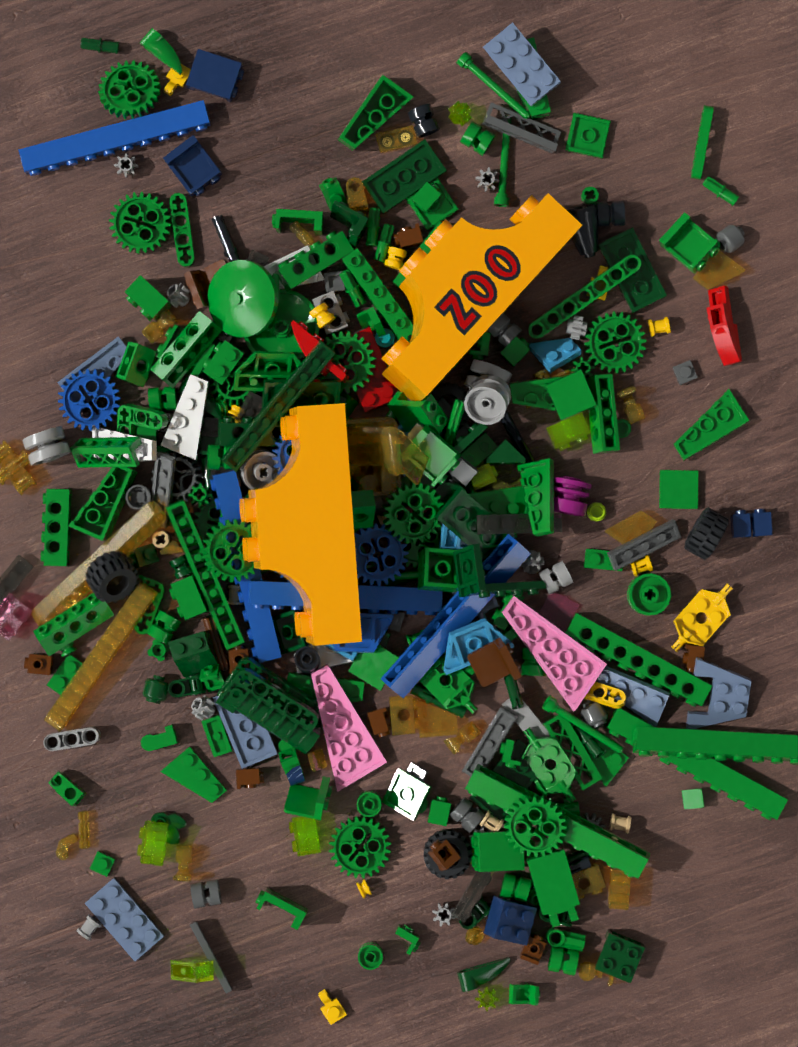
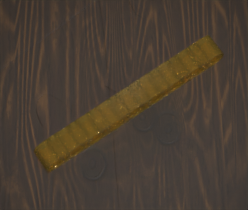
[31,501,167,627]
[44,582,158,732]

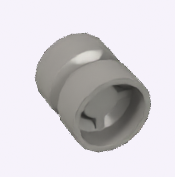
[538,561,573,595]

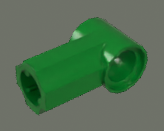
[546,927,586,952]

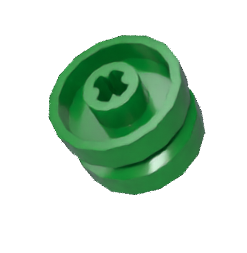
[627,573,671,616]

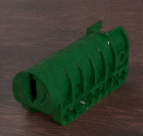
[215,657,322,754]

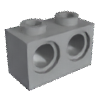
[312,291,350,337]

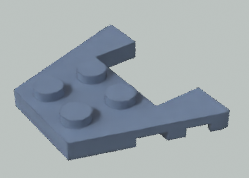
[686,657,751,729]

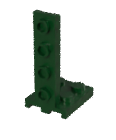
[421,397,488,454]
[453,544,546,598]

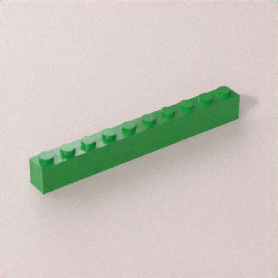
[606,708,788,821]
[633,727,798,765]
[465,764,650,879]

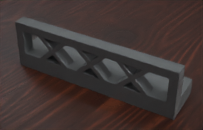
[482,102,561,153]

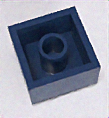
[484,896,537,946]

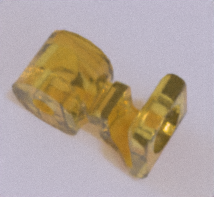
[141,308,179,344]
[617,386,645,425]
[443,721,481,755]
[173,845,193,882]
[578,962,614,986]

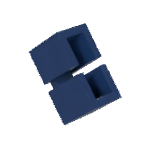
[730,509,773,538]

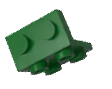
[202,340,244,385]
[284,776,333,820]

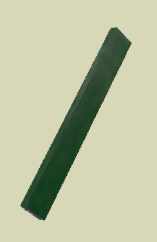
[221,340,336,472]

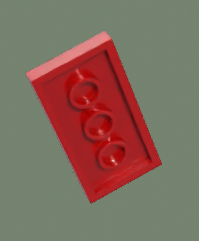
[337,327,397,413]

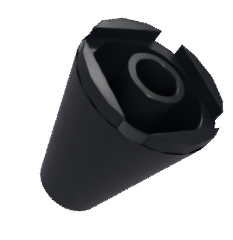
[567,203,599,258]

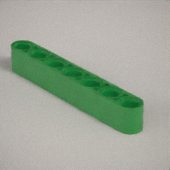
[529,254,641,338]

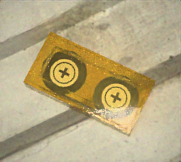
[376,125,417,153]

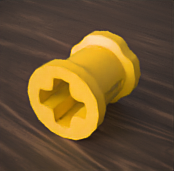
[648,317,671,337]
[630,555,653,577]

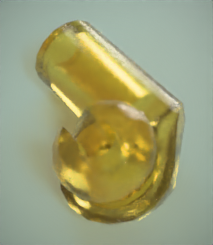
[56,833,78,860]

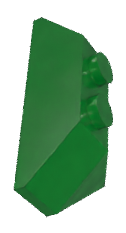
[233,351,302,391]

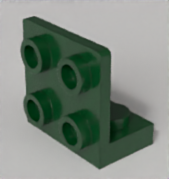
[330,200,369,250]
[595,929,645,983]

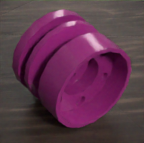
[554,476,591,517]

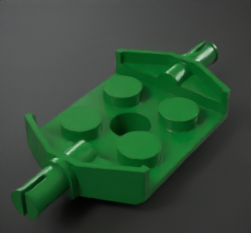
[419,652,478,714]
[522,727,578,803]

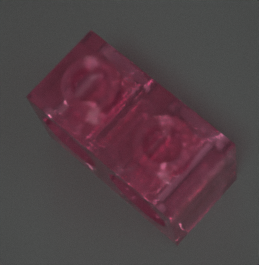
[0,593,32,641]

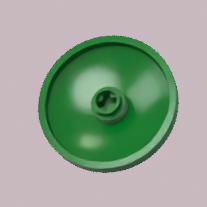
[208,260,278,337]
[244,289,320,361]

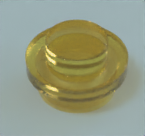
[465,926,484,945]

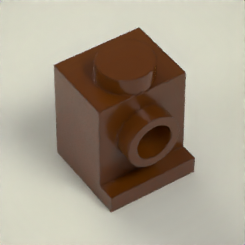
[394,223,423,249]
[683,644,705,673]
[229,645,250,673]
[24,654,54,675]
[367,707,391,737]
[236,767,264,789]
[428,839,461,871]
[519,933,546,965]

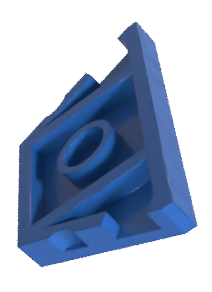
[332,613,394,653]

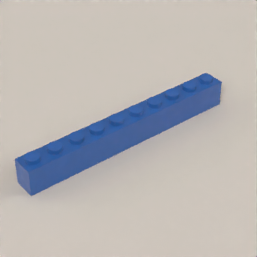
[18,100,211,176]
[210,470,281,663]
[381,534,531,698]
[248,581,443,615]

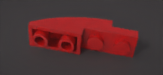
[707,286,742,366]
[291,320,349,383]

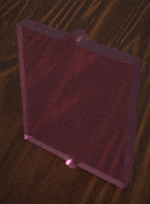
[539,592,579,632]

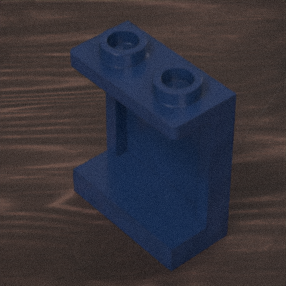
[186,49,245,102]
[163,135,222,197]

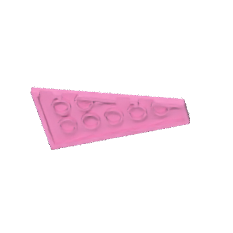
[502,596,607,712]
[311,664,387,792]

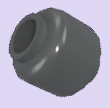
[716,225,745,253]
[580,701,609,730]

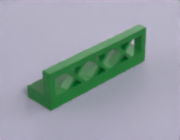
[70,437,142,468]
[543,714,603,790]

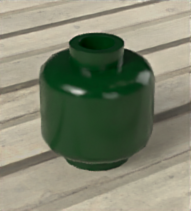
[142,675,169,704]

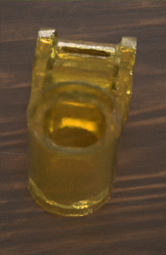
[346,177,369,213]

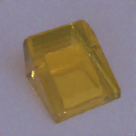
[160,540,184,555]
[307,749,327,772]

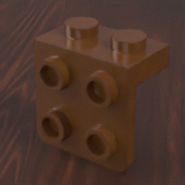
[184,259,227,309]
[467,638,522,687]

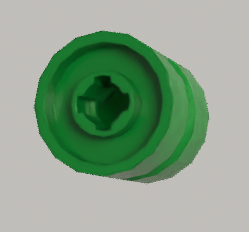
[460,121,495,156]
[148,386,178,411]
[207,445,232,470]
[147,610,181,645]
[521,648,546,676]
[356,790,382,817]
[499,873,532,904]
[358,941,383,970]
[548,946,579,976]

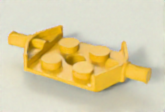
[671,584,733,652]

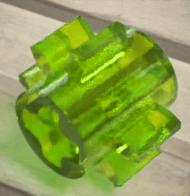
[448,101,472,126]
[475,986,499,1011]

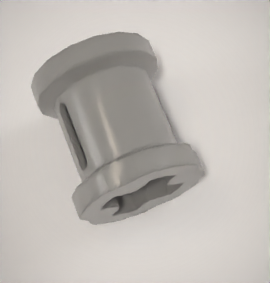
[77,915,102,941]

